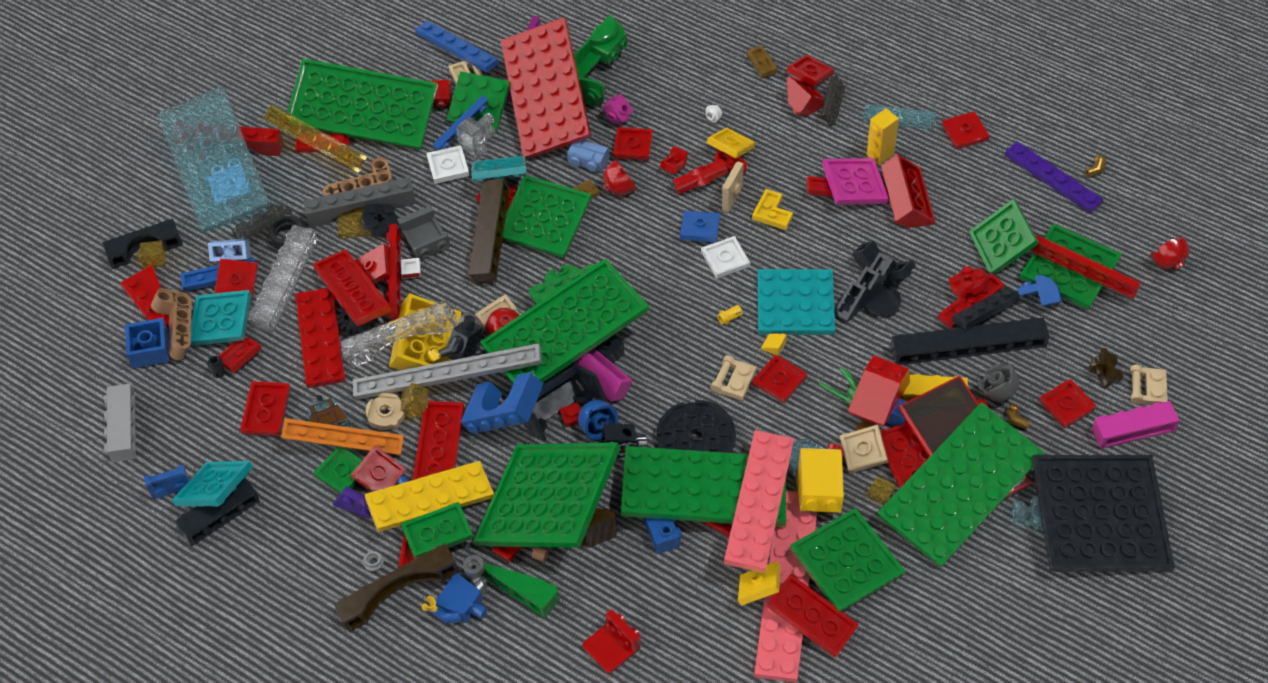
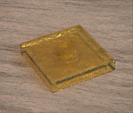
[338,206,372,239]

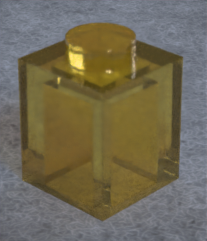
[137,240,166,269]
[401,383,429,418]

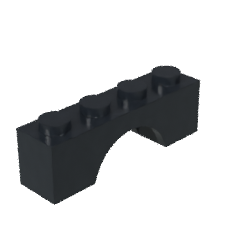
[102,219,183,269]

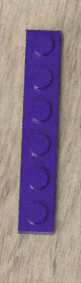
[1005,141,1103,214]

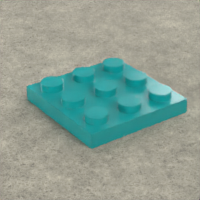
[471,156,527,182]
[190,290,252,346]
[172,461,253,507]

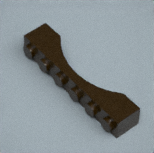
[334,543,460,632]

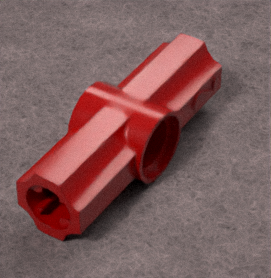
[672,158,729,194]

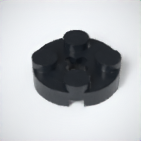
[361,204,398,237]

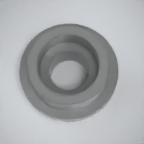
[363,551,384,572]

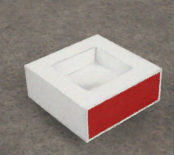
[401,258,421,279]

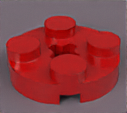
[948,266,988,297]

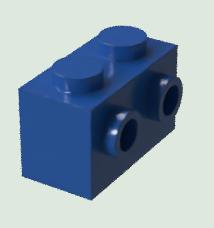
[643,518,682,554]

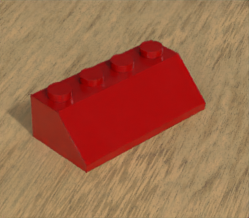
[881,154,936,228]

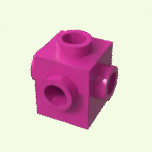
[601,94,633,124]

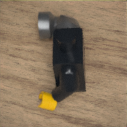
[427,312,484,362]

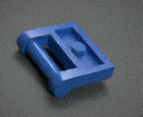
[143,465,190,499]

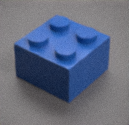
[125,318,170,368]

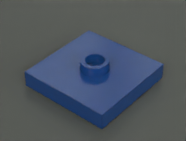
[680,211,720,242]

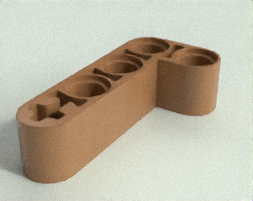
[323,157,393,196]
[151,288,192,360]

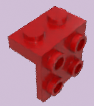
[582,609,641,673]

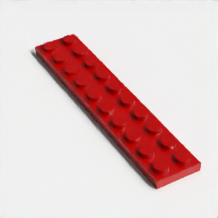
[398,401,465,567]

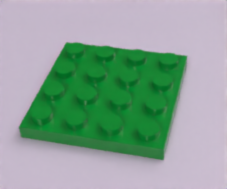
[503,175,592,259]
[1019,223,1122,310]
[789,508,906,612]

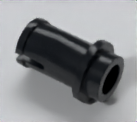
[207,356,225,378]

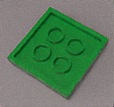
[446,71,510,132]
[969,199,1039,275]

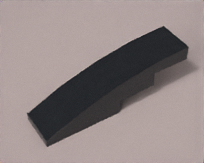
[834,252,896,322]

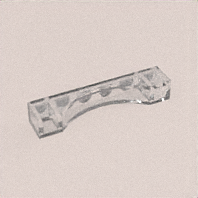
[341,300,458,368]

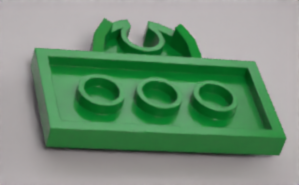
[528,263,597,305]

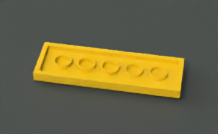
[365,461,494,532]

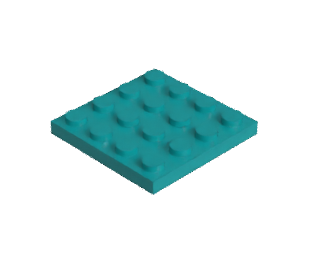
[758,269,835,335]

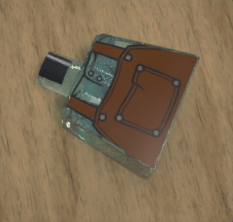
[307,395,351,428]

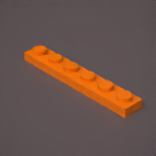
[281,418,404,456]

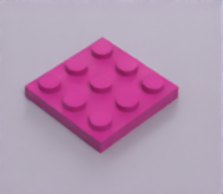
[822,158,889,205]

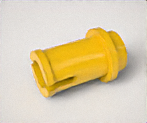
[717,305,743,325]

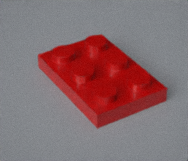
[240,381,291,436]

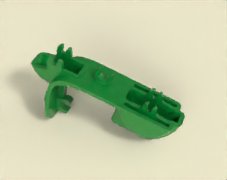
[574,15,628,106]

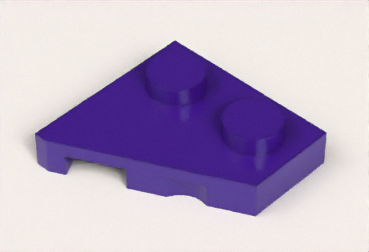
[332,486,372,519]

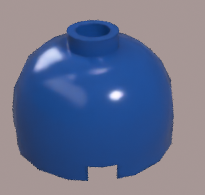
[578,400,618,440]

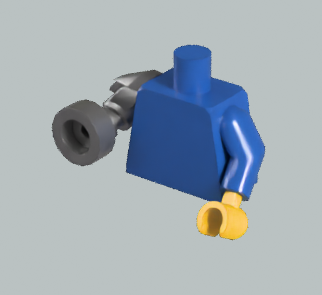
[421,555,488,623]

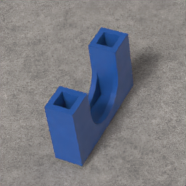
[460,372,543,434]

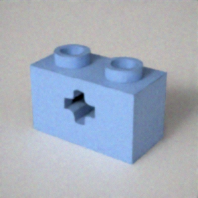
[208,239,251,261]

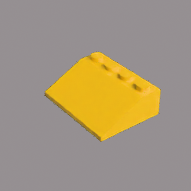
[389,293,462,370]

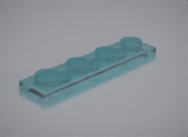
[863,104,936,130]

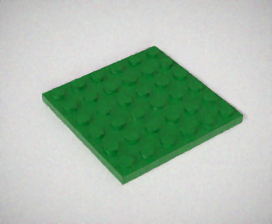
[473,443,621,548]

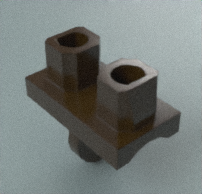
[1088,348,1123,388]

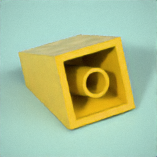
[796,448,844,513]

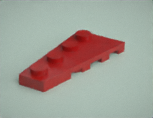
[120,264,169,329]

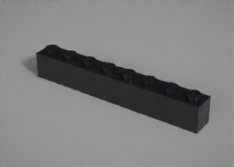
[890,317,1050,365]

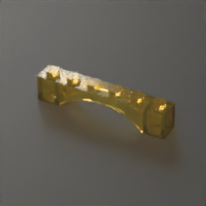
[263,104,367,172]

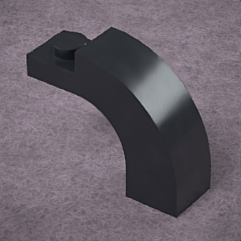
[851,241,916,286]

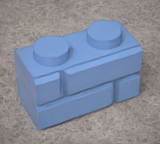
[567,140,609,173]

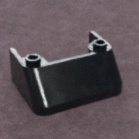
[523,362,607,442]

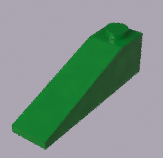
[481,563,560,618]

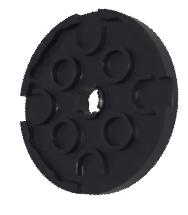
[657,400,736,453]

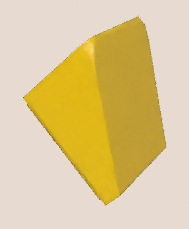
[761,334,787,356]

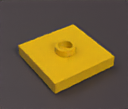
[707,128,755,158]
[738,561,781,606]

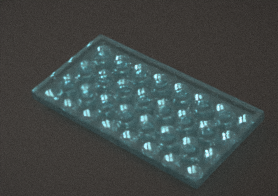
[157,86,271,233]

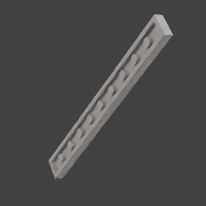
[353,344,542,400]

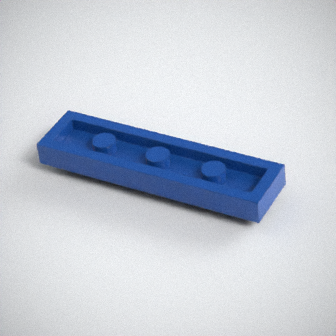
[433,95,488,151]
[180,257,258,292]

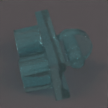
[1012,496,1042,531]

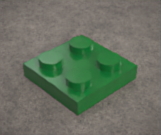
[313,447,363,494]

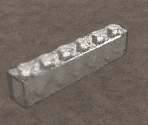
[248,225,317,333]

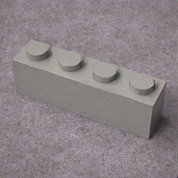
[104,384,136,462]

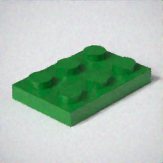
[401,502,473,559]

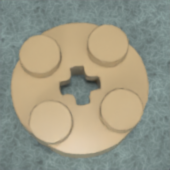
[366,393,406,430]

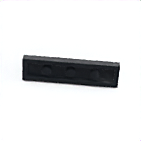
[952,287,1020,330]

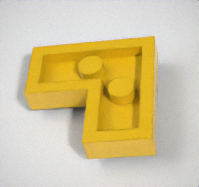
[752,189,793,230]

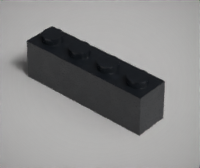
[175,478,260,547]

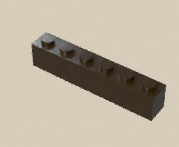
[468,179,510,284]

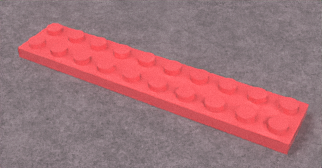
[754,490,817,683]

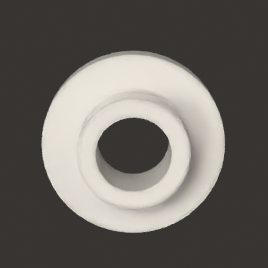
[706,105,722,122]

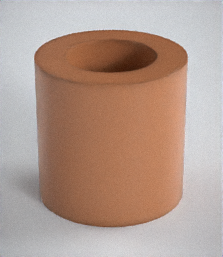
[532,547,548,562]

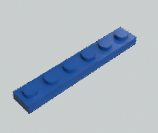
[415,20,499,73]

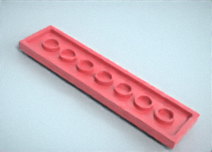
[724,430,794,573]

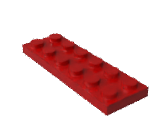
[313,249,392,327]
[295,288,346,389]

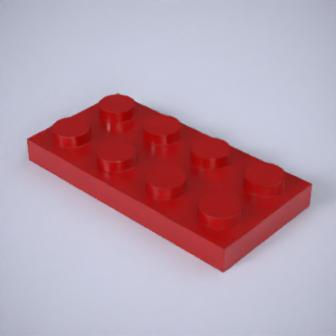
[766,573,859,658]

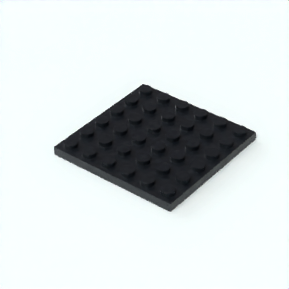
[1032,455,1175,572]

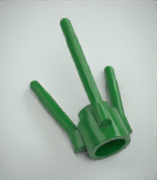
[819,367,858,405]

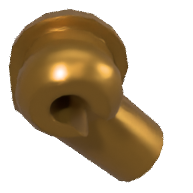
[1085,156,1106,178]
[1006,403,1031,430]

